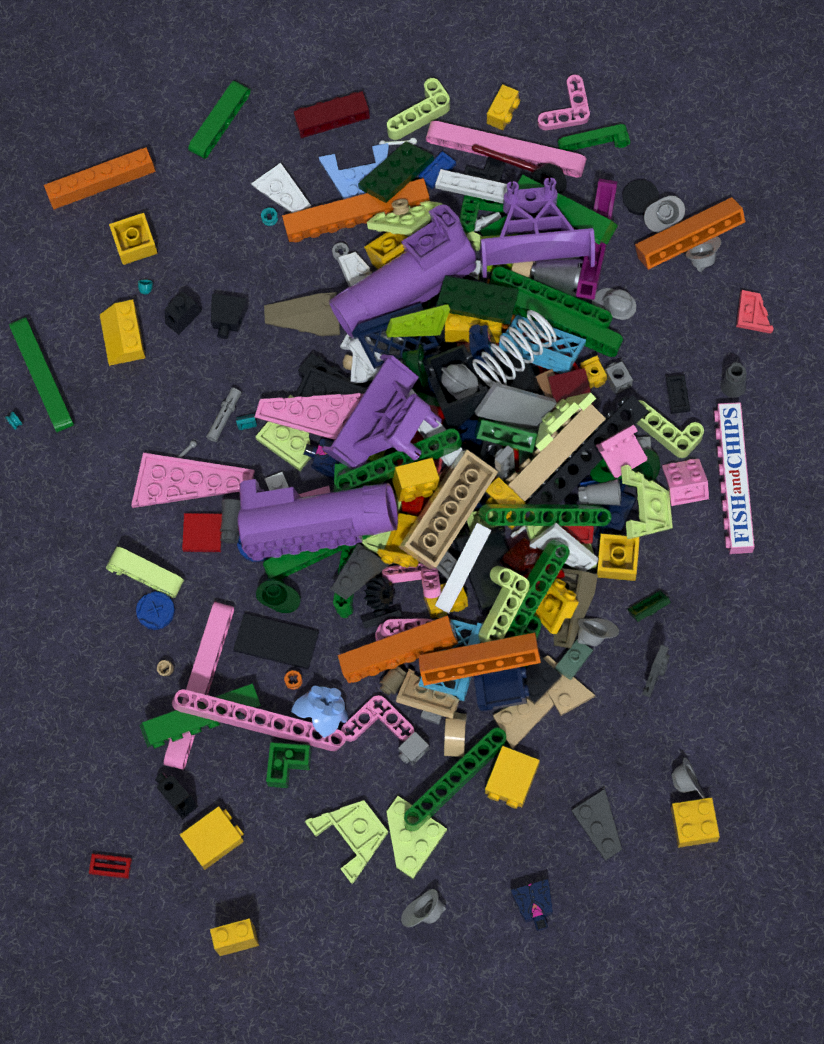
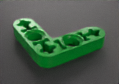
[459,195,505,233]

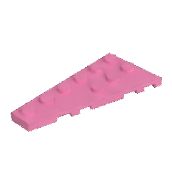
[255,393,364,440]
[131,453,255,508]

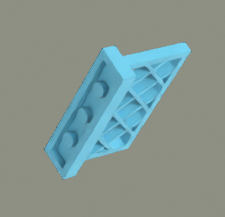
[499,315,586,374]
[419,617,483,701]

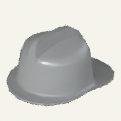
[644,196,685,232]
[686,236,722,272]
[592,288,636,320]
[441,364,478,400]
[577,618,619,646]
[672,758,705,799]
[401,889,446,927]

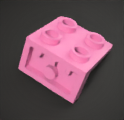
[596,425,647,478]
[662,459,709,506]

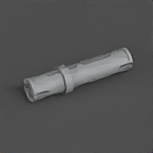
[206,388,242,442]

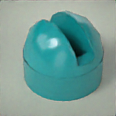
[138,280,153,295]

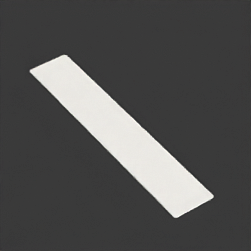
[435,523,491,613]

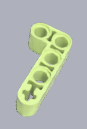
[387,78,450,140]
[637,400,704,458]
[106,547,184,598]
[478,566,530,643]

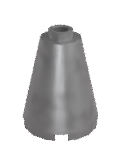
[531,259,583,297]

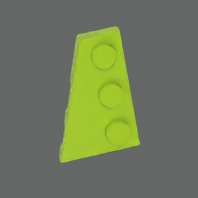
[386,304,450,337]

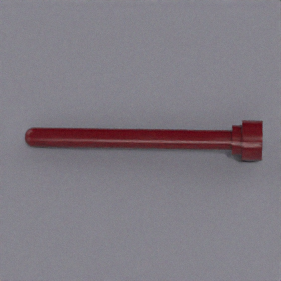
[472,144,550,182]

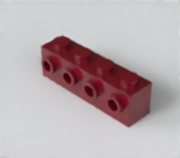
[293,91,370,138]

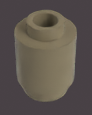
[379,667,407,695]

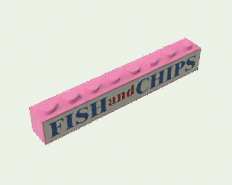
[714,403,754,554]

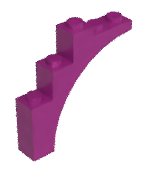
[576,178,618,300]

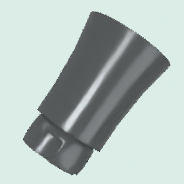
[720,363,747,398]
[220,499,240,544]

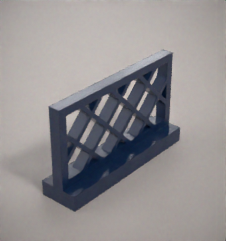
[352,303,439,369]

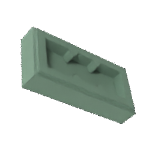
[555,640,593,680]

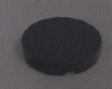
[623,180,659,215]

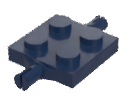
[594,479,636,540]

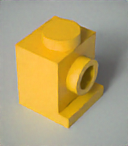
[580,356,607,388]

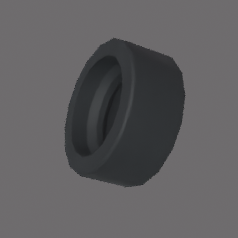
[531,163,567,194]

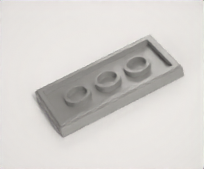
[475,382,557,430]

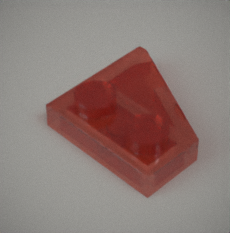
[502,538,543,571]

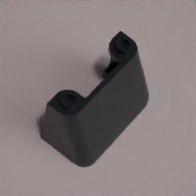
[422,344,488,430]
[453,526,519,614]

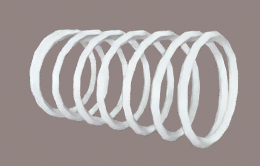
[473,310,557,388]

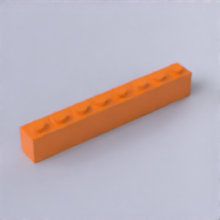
[282,178,430,242]

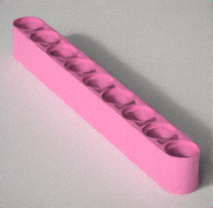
[426,121,587,178]
[164,602,234,770]
[172,689,346,751]

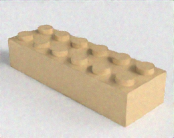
[505,404,606,502]
[399,450,498,569]

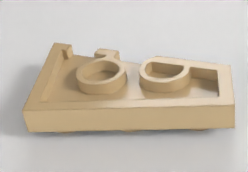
[543,656,595,716]
[396,669,459,719]
[493,693,554,750]

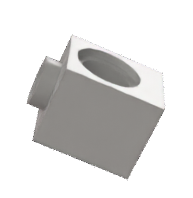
[605,362,633,394]
[398,732,430,766]

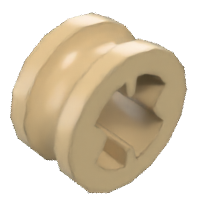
[392,199,409,215]

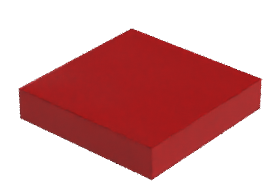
[182,513,222,552]

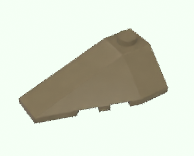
[264,292,340,336]
[553,568,598,648]

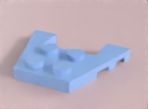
[319,143,389,199]

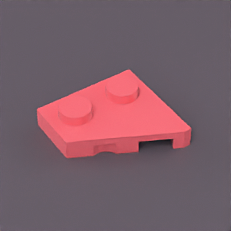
[736,290,773,333]

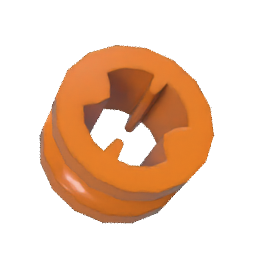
[284,670,302,690]

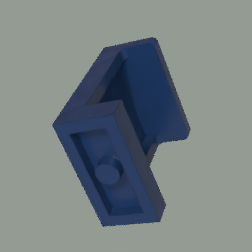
[474,666,530,711]

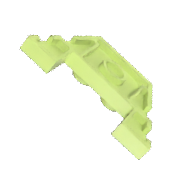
[535,392,596,451]
[621,465,673,539]
[305,800,388,884]

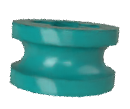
[261,208,278,226]
[5,411,23,430]

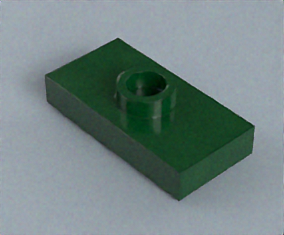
[627,590,671,622]

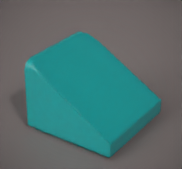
[236,414,257,430]

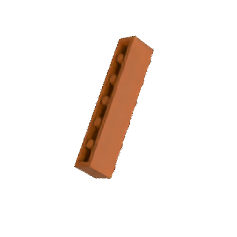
[44,147,155,210]
[635,197,745,270]
[338,616,458,683]
[418,633,541,686]

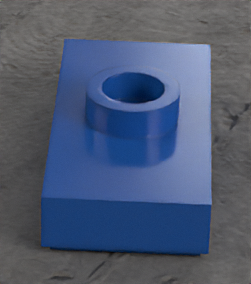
[418,151,456,189]

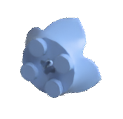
[291,686,349,738]

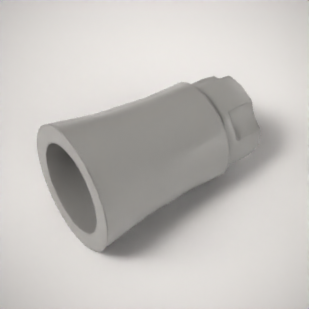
[578,479,621,506]

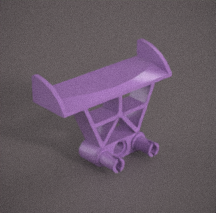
[480,178,595,278]
[322,354,442,470]

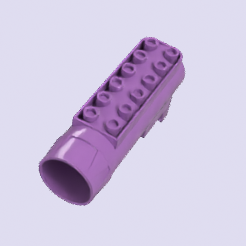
[329,205,476,339]
[238,479,398,561]

